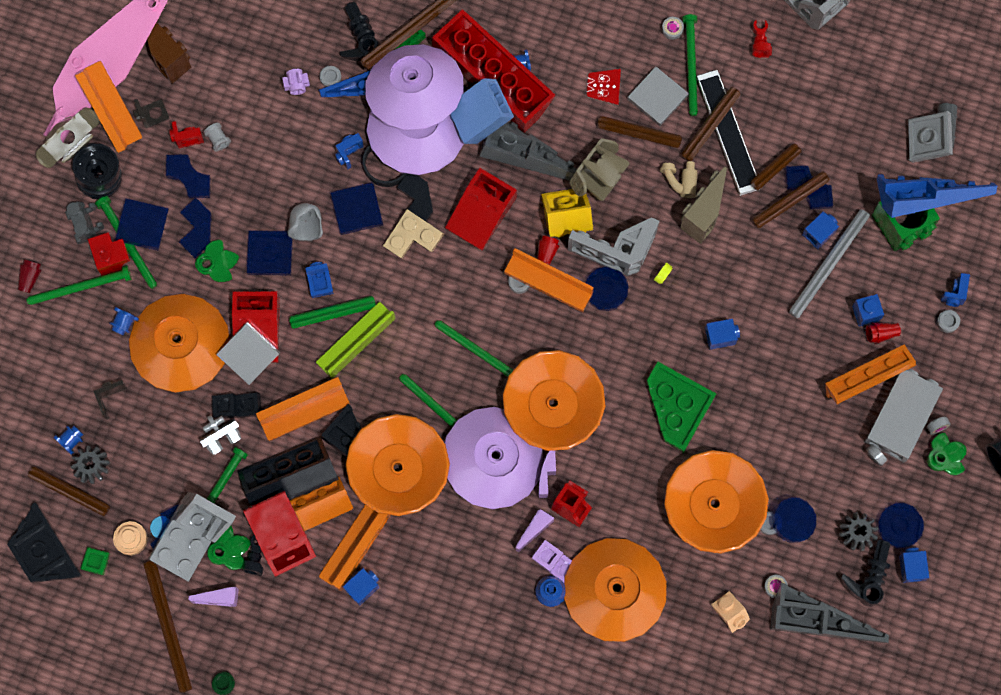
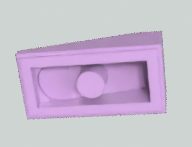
[515,509,554,552]
[188,587,239,607]

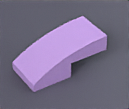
[539,451,556,498]
[532,540,572,583]

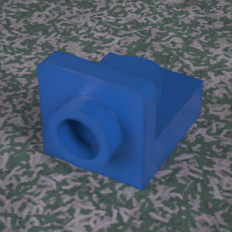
[941,273,970,307]

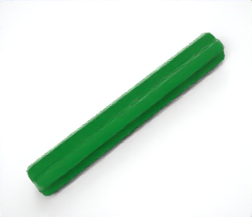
[289,296,376,329]

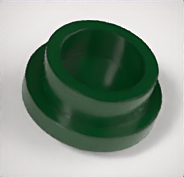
[212,672,235,695]

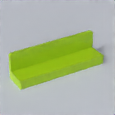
[316,302,396,379]

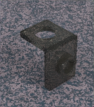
[133,99,170,128]
[94,380,127,420]

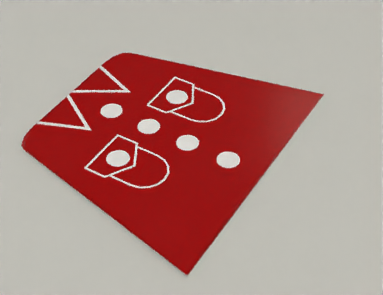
[587,69,621,105]

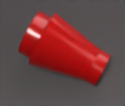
[537,235,560,265]
[866,322,901,344]

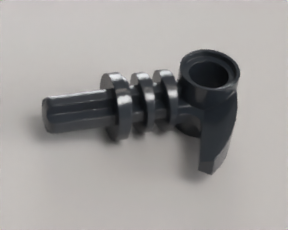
[340,2,381,61]
[841,540,890,607]

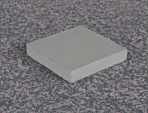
[627,67,689,126]
[908,111,953,163]
[216,322,280,385]

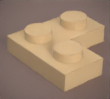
[383,209,444,259]

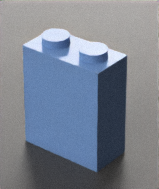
[450,78,514,144]

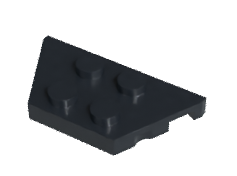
[7,502,82,583]

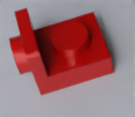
[169,121,204,149]

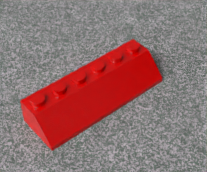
[432,9,556,133]

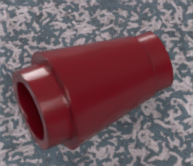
[17,260,42,293]

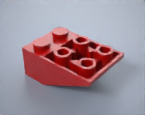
[445,168,517,251]
[232,291,280,363]
[243,491,316,576]

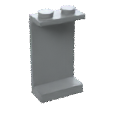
[864,369,943,463]

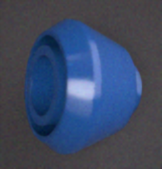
[536,576,566,607]

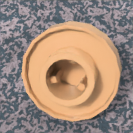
[113,521,148,556]

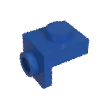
[335,133,364,170]
[305,262,334,298]

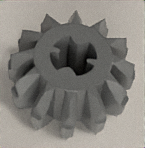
[71,446,110,484]
[839,512,878,551]

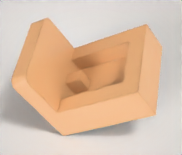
[711,591,750,633]

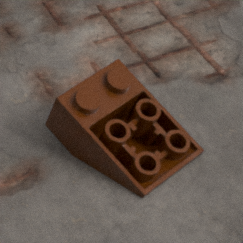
[147,20,192,84]

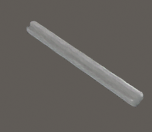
[789,209,870,318]

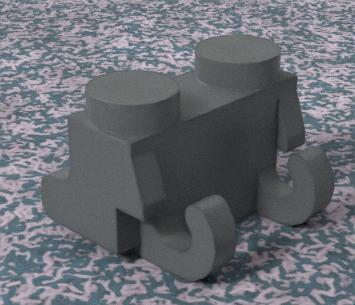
[65,201,104,244]

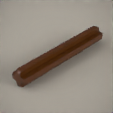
[682,87,740,161]
[597,116,682,148]
[753,171,830,228]
[28,467,110,516]

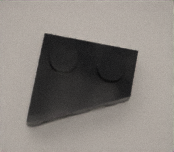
[321,404,362,458]

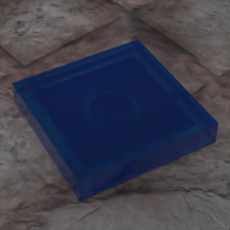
[331,183,383,235]
[115,198,169,251]
[247,231,293,276]

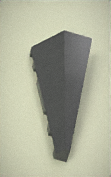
[480,122,577,181]
[770,583,889,643]

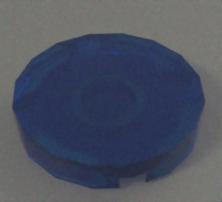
[585,267,629,311]
[772,497,816,543]
[878,503,924,548]

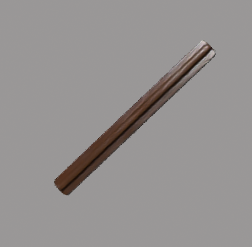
[361,0,457,69]
[144,561,192,693]

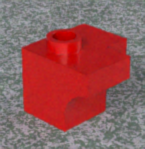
[88,232,130,276]
[551,480,592,528]

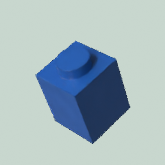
[802,211,839,250]
[852,294,884,327]
[705,319,740,350]
[899,548,929,583]
[343,568,380,606]

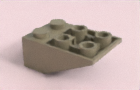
[680,166,727,244]

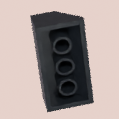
[237,436,339,506]

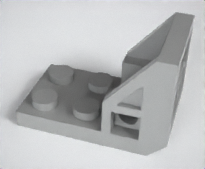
[784,0,850,30]
[568,217,660,276]
[148,492,236,582]

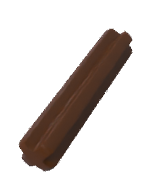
[750,143,801,190]

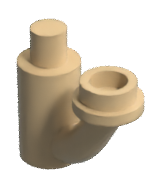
[660,161,698,198]

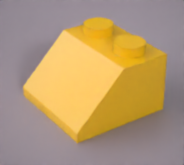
[541,189,593,237]

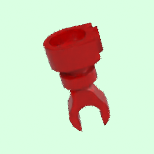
[752,20,772,58]

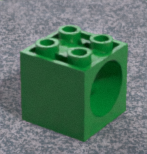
[872,201,940,252]

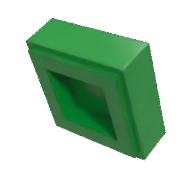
[81,547,110,576]

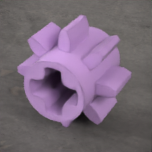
[282,69,310,95]

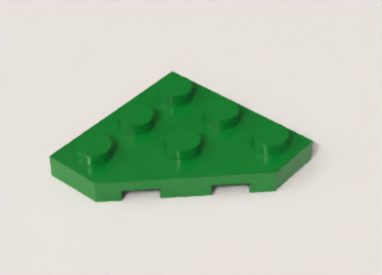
[647,362,716,453]

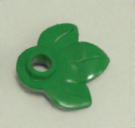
[195,240,239,282]
[927,433,967,476]
[207,526,251,570]

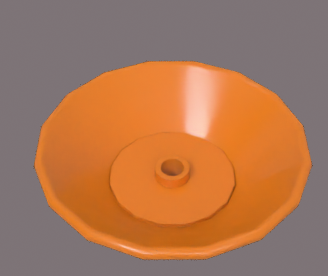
[129,294,230,393]
[503,350,606,451]
[346,414,450,516]
[664,450,769,554]
[564,538,667,642]

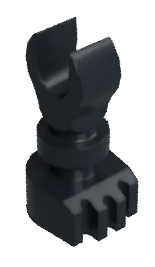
[242,535,264,576]

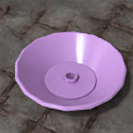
[366,44,464,130]
[367,111,464,175]
[445,407,544,509]

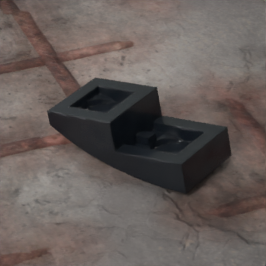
[212,393,261,418]

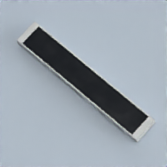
[697,70,761,196]

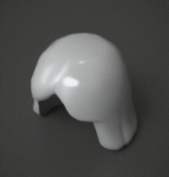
[288,203,323,241]

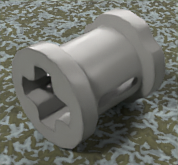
[203,122,231,152]

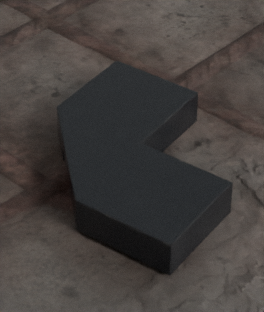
[397,173,433,222]

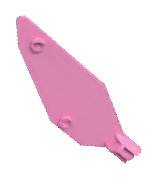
[43,0,168,143]

